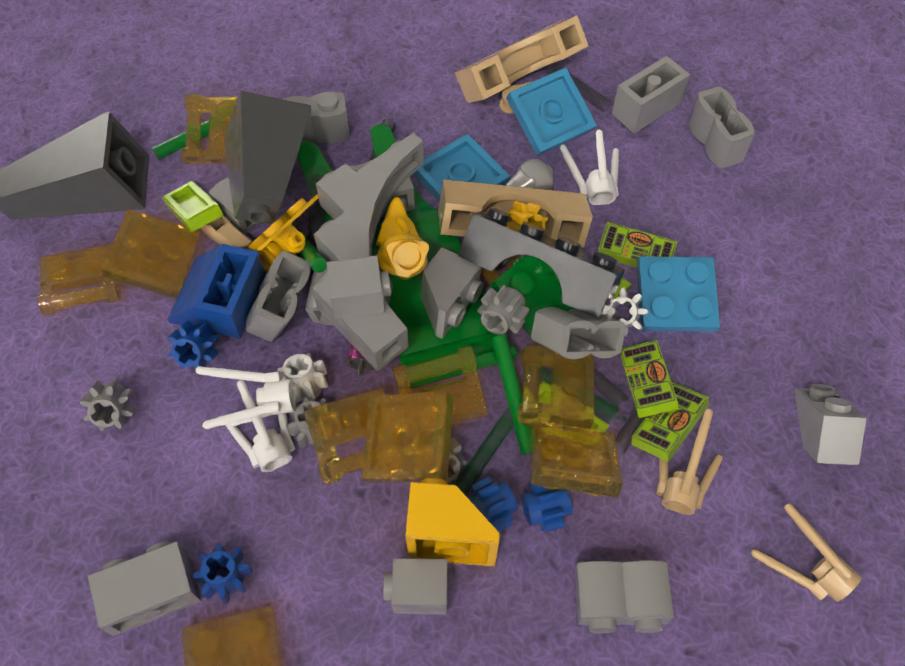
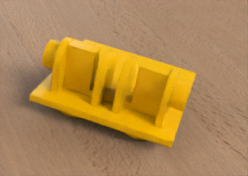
[248,194,319,272]

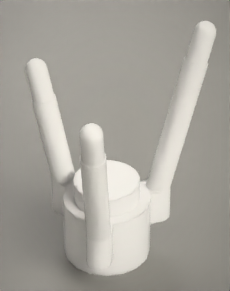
[560,130,619,205]
[196,366,296,429]
[225,380,296,472]

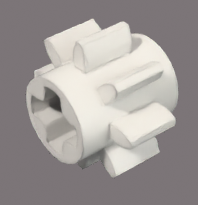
[604,288,649,336]
[277,353,328,403]

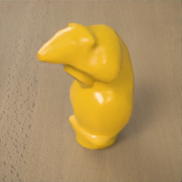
[376,197,429,280]

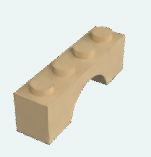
[455,15,589,103]
[438,179,593,248]

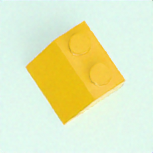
[405,478,500,566]

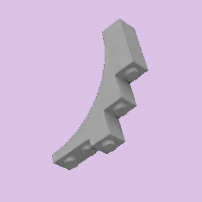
[312,132,424,372]

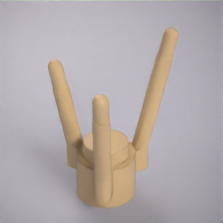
[656,409,723,515]
[751,504,862,602]

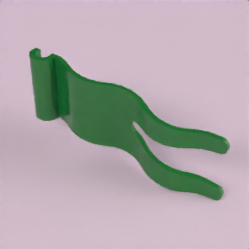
[297,124,517,390]

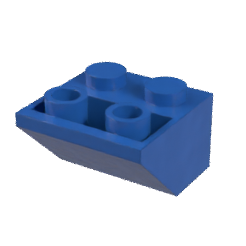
[168,244,266,339]

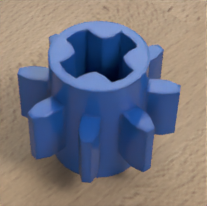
[167,320,219,369]
[468,476,518,532]
[521,477,573,532]
[192,543,253,604]

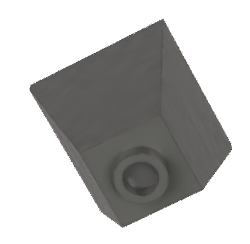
[224,91,311,224]
[0,112,150,220]

